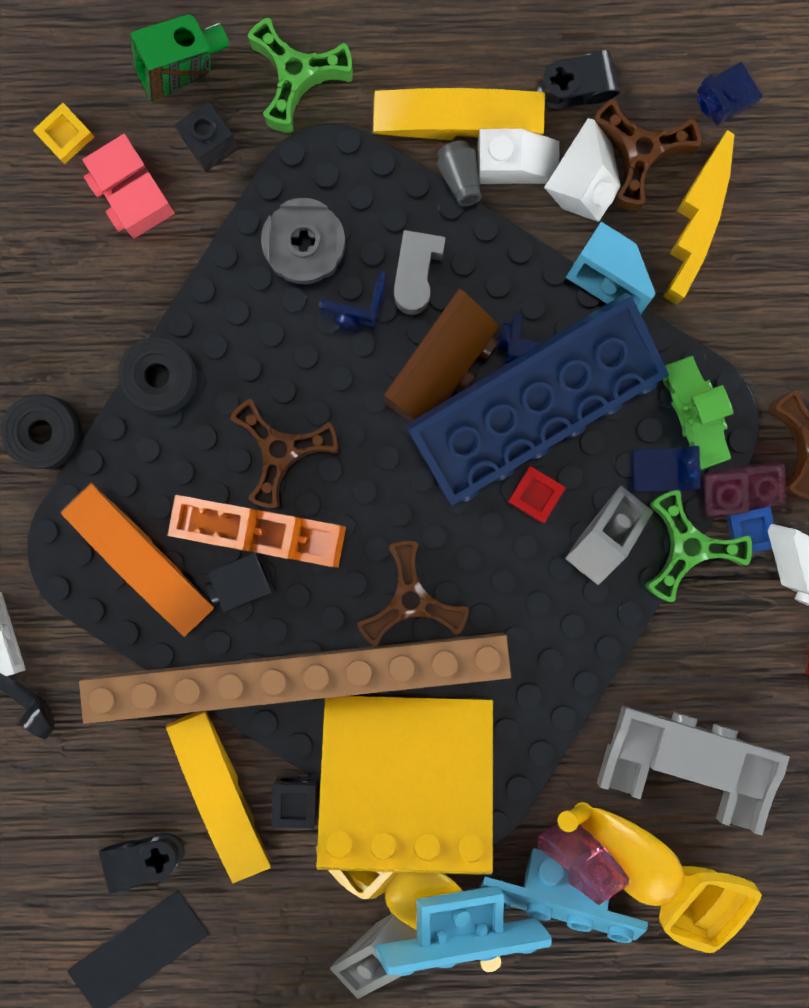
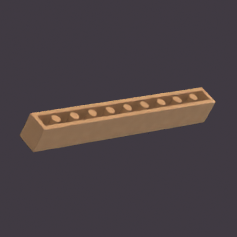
[79,632,511,724]

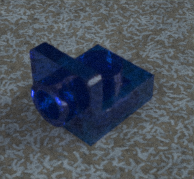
[696,62,763,126]

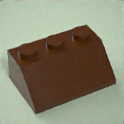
[384,288,500,422]

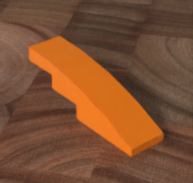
[61,482,214,637]
[167,495,346,568]

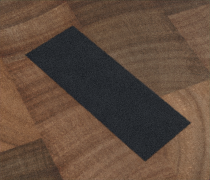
[67,891,209,1008]

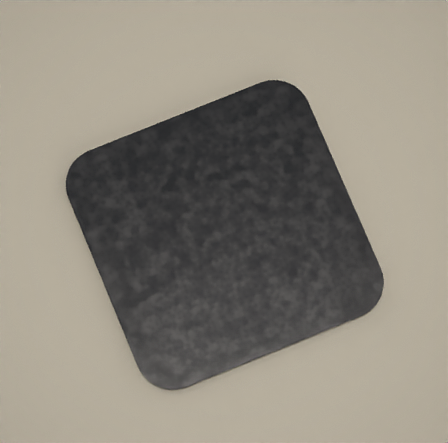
[28,124,759,845]

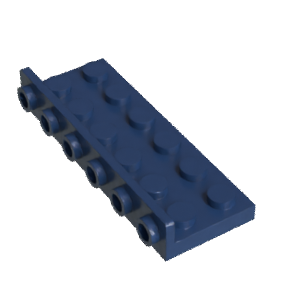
[405,293,669,506]

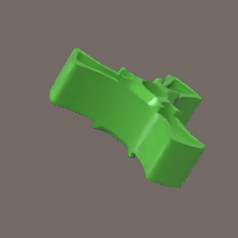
[248,18,353,133]
[663,356,733,470]
[645,490,752,602]

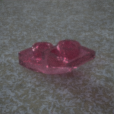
[704,461,786,517]
[538,824,629,905]

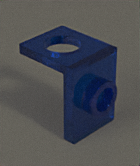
[318,270,387,329]
[633,446,700,492]

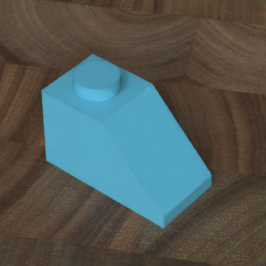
[566,222,655,314]

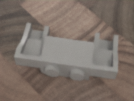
[597,705,790,836]

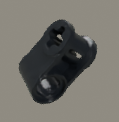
[536,50,620,111]
[98,833,185,893]

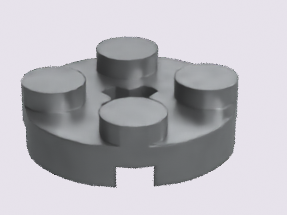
[261,198,345,284]

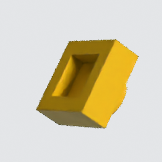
[33,103,94,165]

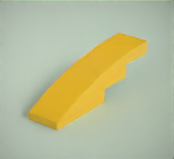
[372,88,545,141]
[663,130,735,305]
[166,711,271,884]

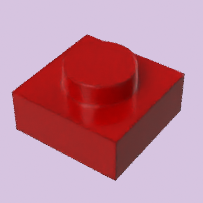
[508,466,566,524]

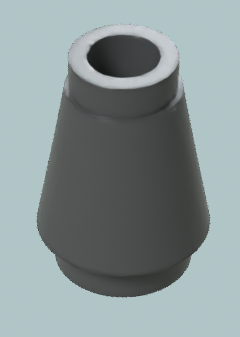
[437,141,482,207]

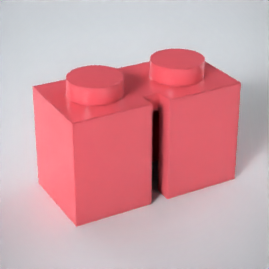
[82,133,175,239]

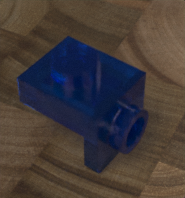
[499,313,542,361]

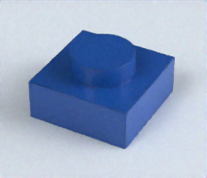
[726,507,774,553]

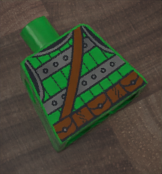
[130,14,229,103]

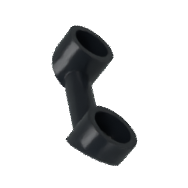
[0,673,55,740]

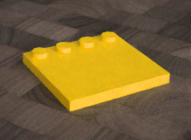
[316,696,493,875]

